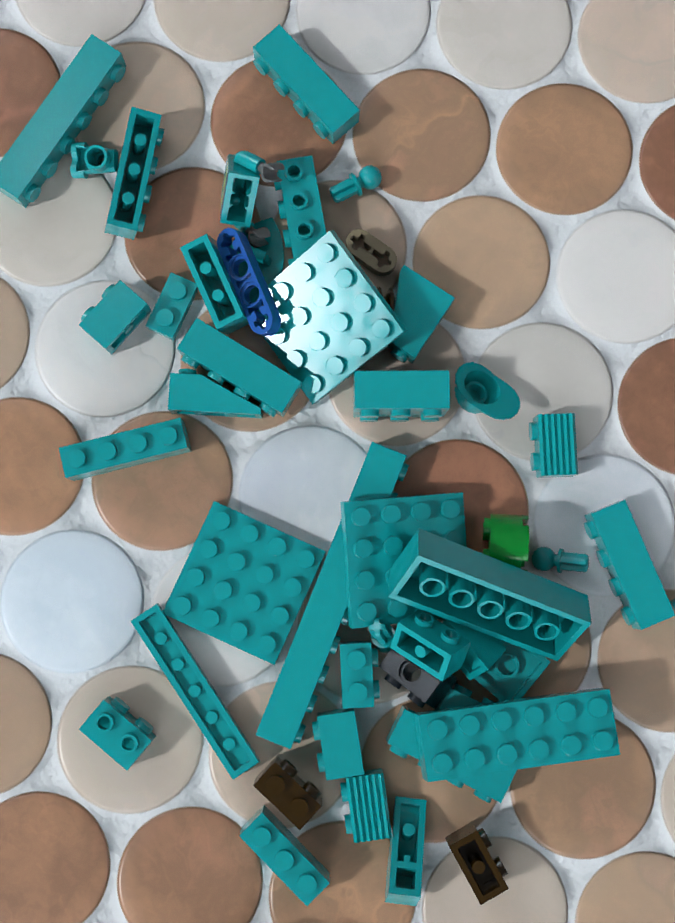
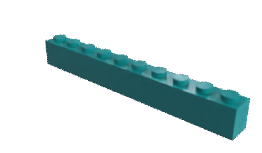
[255,442,409,749]

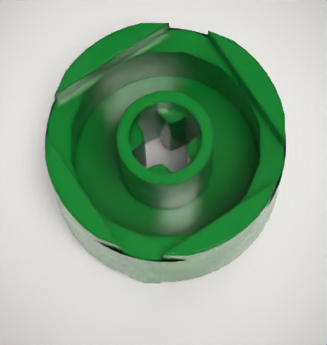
[482,514,529,571]

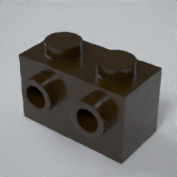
[253,756,322,830]
[445,822,509,905]

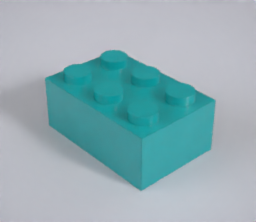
[353,370,450,422]

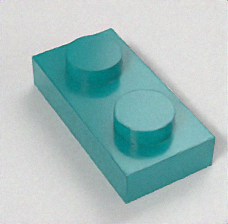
[145,272,199,340]

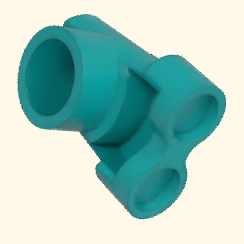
[70,142,119,179]

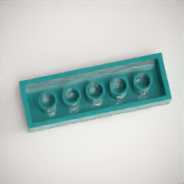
[388,528,592,661]
[413,688,620,782]

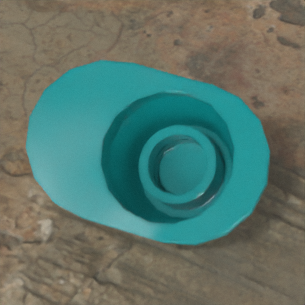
[454,362,520,420]

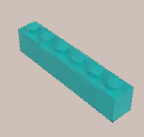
[0,34,127,208]

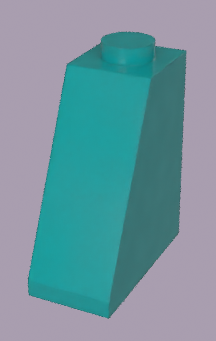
[388,265,455,364]

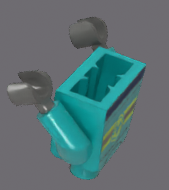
[220,151,285,248]

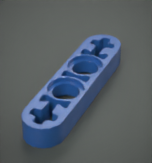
[217,228,281,336]

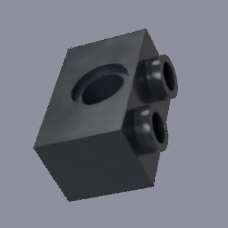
[379,649,458,710]

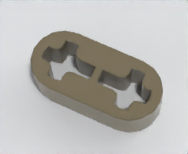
[346,229,397,276]

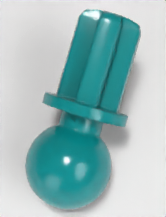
[329,165,382,203]
[531,547,589,573]
[368,619,395,654]

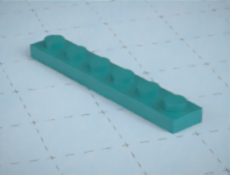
[131,603,260,780]

